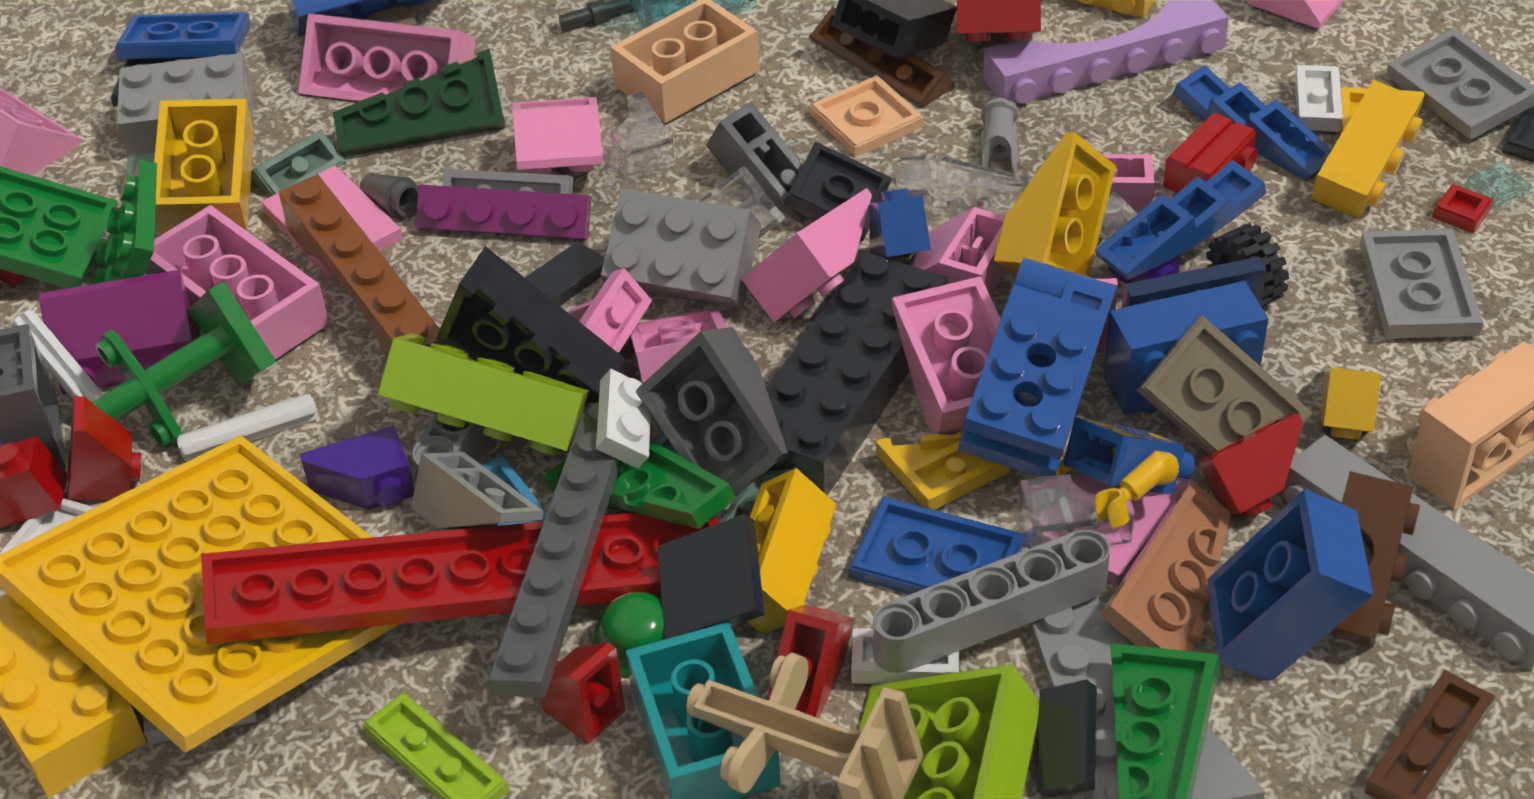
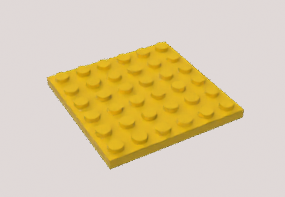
[0,435,399,753]

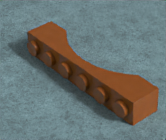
[278,174,447,359]

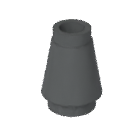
[360,173,419,218]

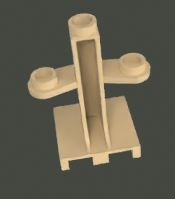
[686,653,924,799]

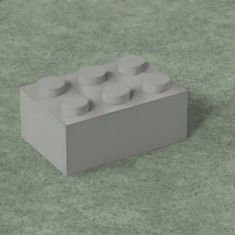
[117,53,254,157]
[601,188,761,309]

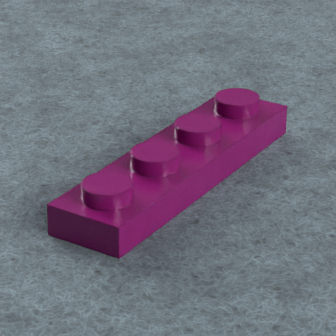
[416,184,592,240]

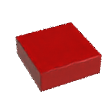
[1432,184,1494,233]

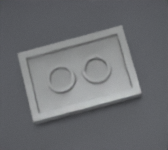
[1387,28,1534,140]
[1360,229,1483,339]

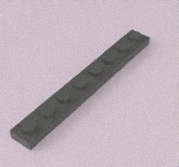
[488,402,622,698]

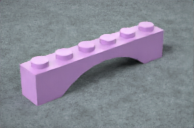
[983,0,1229,104]

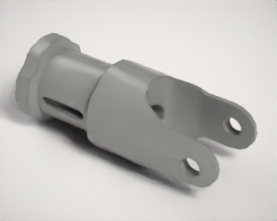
[981,98,1019,183]

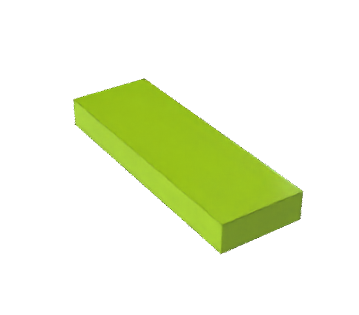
[362,692,510,799]

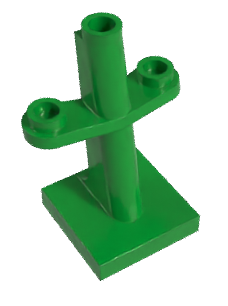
[92,281,276,448]

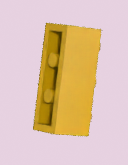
[1311,79,1423,219]
[747,468,837,633]

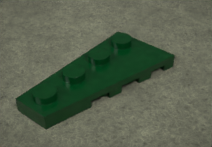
[333,48,505,157]

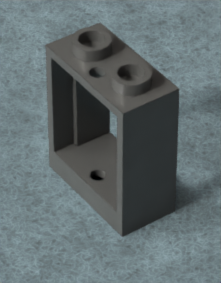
[0,324,66,469]

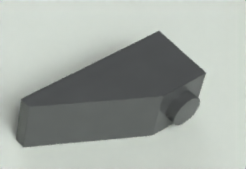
[706,102,807,222]

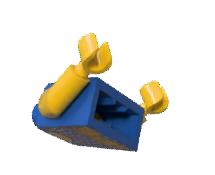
[1034,416,1195,528]

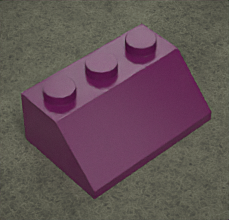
[39,270,200,395]

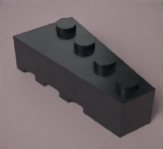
[436,246,638,413]

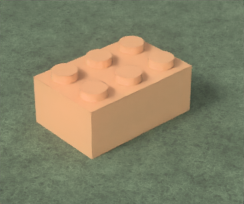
[610,0,760,123]
[1407,341,1534,510]

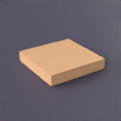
[809,76,924,157]

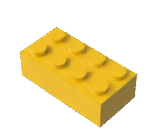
[0,594,146,798]

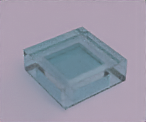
[1466,161,1532,209]

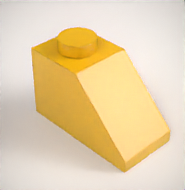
[1320,367,1381,440]

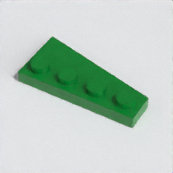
[543,440,736,529]
[1110,643,1220,799]

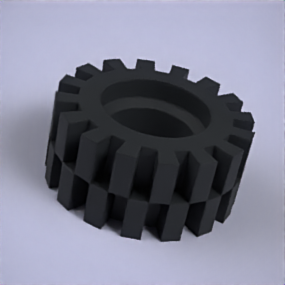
[1206,223,1289,307]

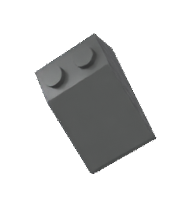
[636,327,788,497]

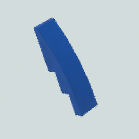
[1172,65,1331,180]
[1095,160,1266,280]

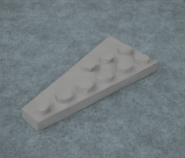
[1028,597,1266,799]

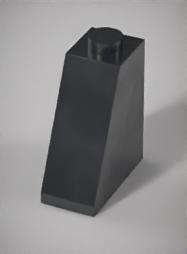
[831,0,957,58]

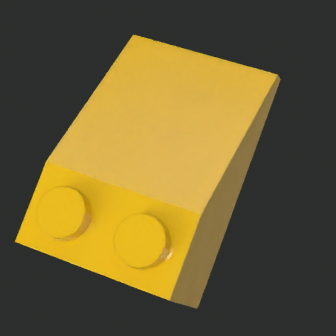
[994,132,1116,277]

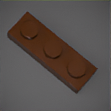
[1364,670,1495,799]

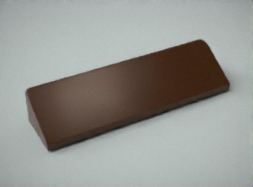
[809,6,955,108]

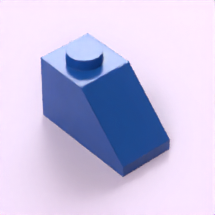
[869,188,931,257]

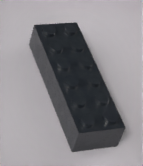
[766,251,948,496]

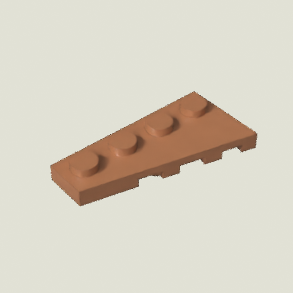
[1100,480,1231,652]

